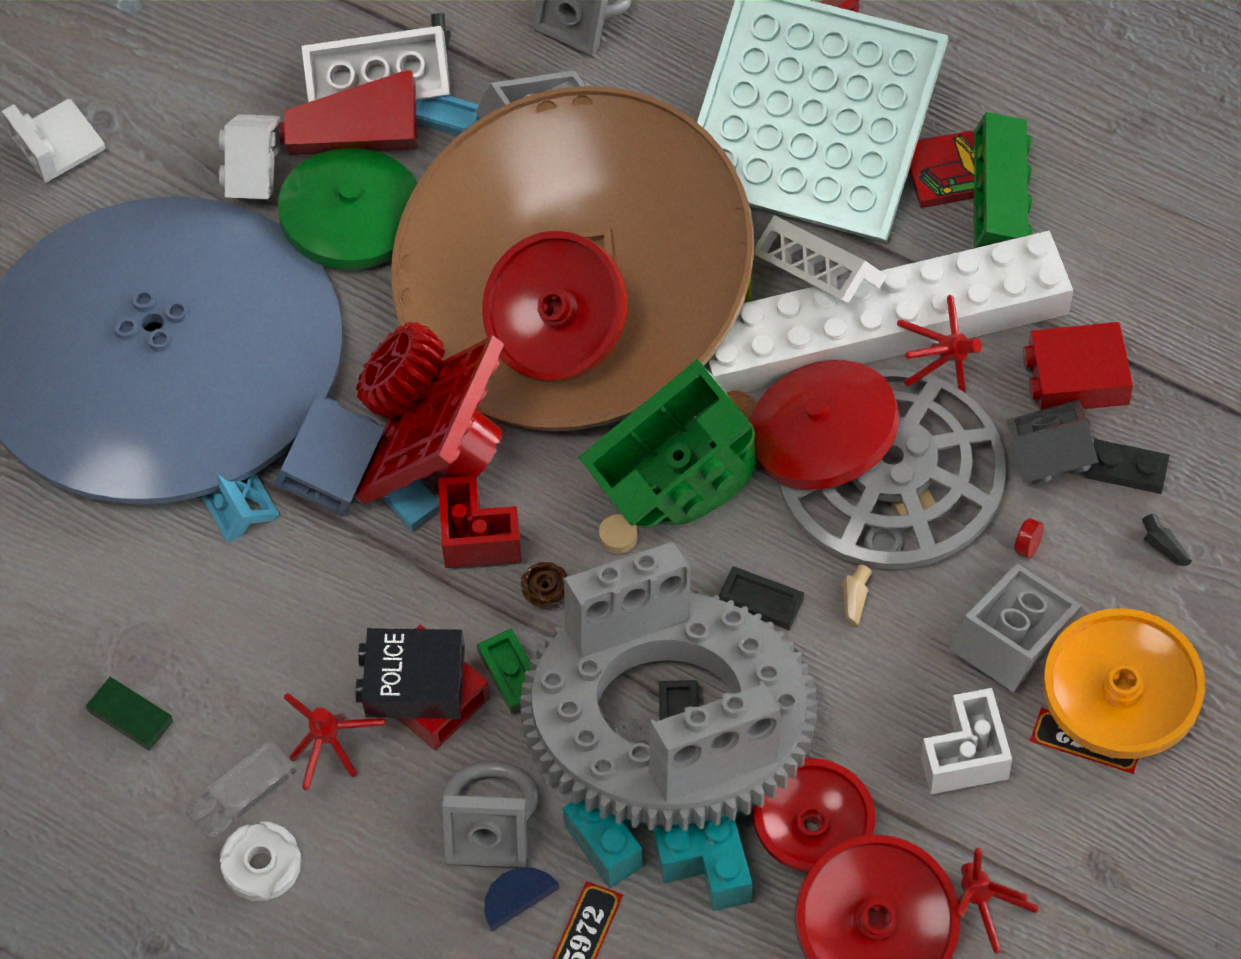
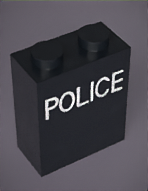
[355,628,465,719]

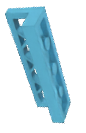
[201,473,279,542]

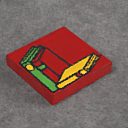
[909,130,974,208]

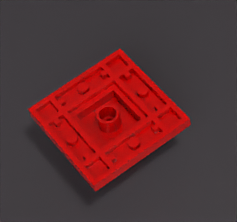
[353,335,504,505]

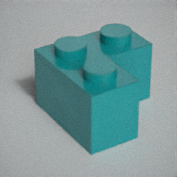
[563,800,643,888]
[653,816,752,911]

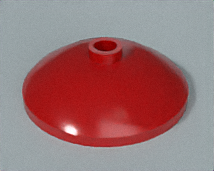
[753,758,875,873]

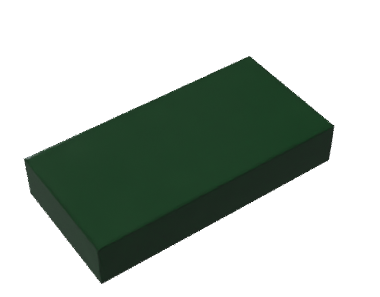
[86,677,173,751]

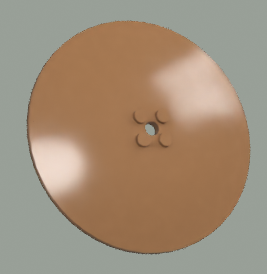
[391,86,754,431]

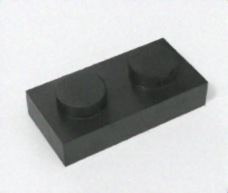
[1086,439,1170,494]

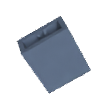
[274,395,385,517]

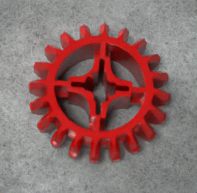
[356,322,445,419]

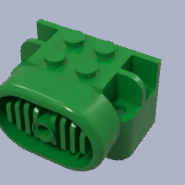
[578,359,757,528]

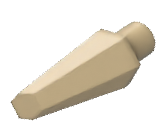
[842,564,872,628]

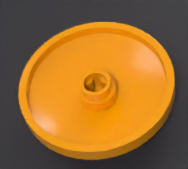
[1043,608,1205,759]

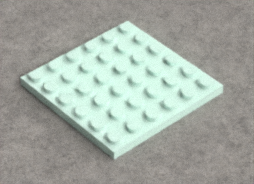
[697,0,948,243]

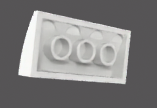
[301,26,450,102]

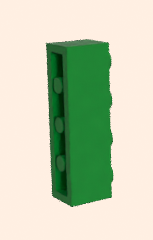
[973,112,1032,248]

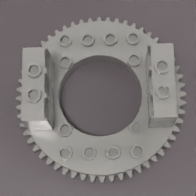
[521,541,817,831]

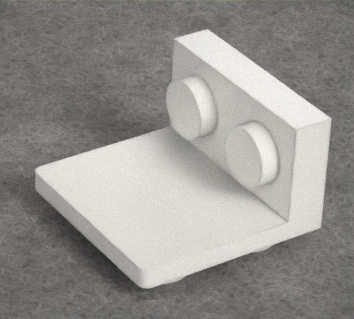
[2,99,105,183]

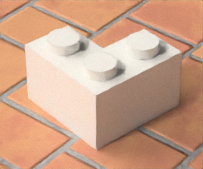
[219,114,280,199]
[921,688,1012,795]

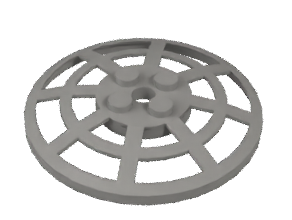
[778,369,1007,570]

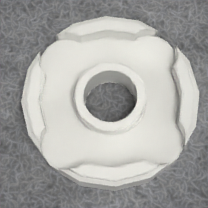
[220,822,301,901]

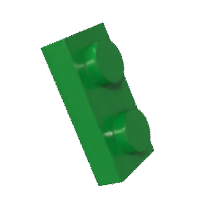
[476,628,530,714]

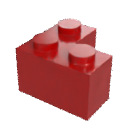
[438,476,522,568]

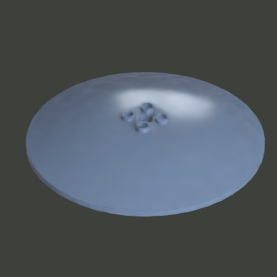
[0,197,343,504]

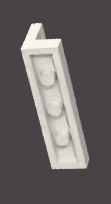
[754,215,887,304]

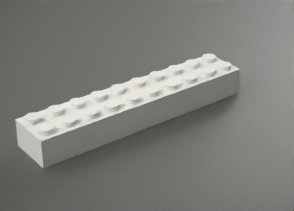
[704,231,1073,396]

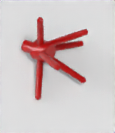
[897,295,982,394]
[284,693,386,790]
[956,848,1039,953]

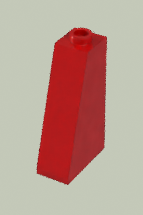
[279,70,417,155]

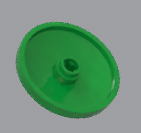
[278,148,418,269]

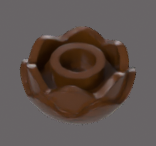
[521,562,567,608]

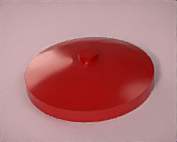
[482,231,627,382]
[750,360,900,490]
[794,835,961,959]

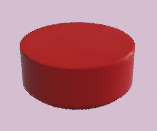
[1014,518,1044,559]

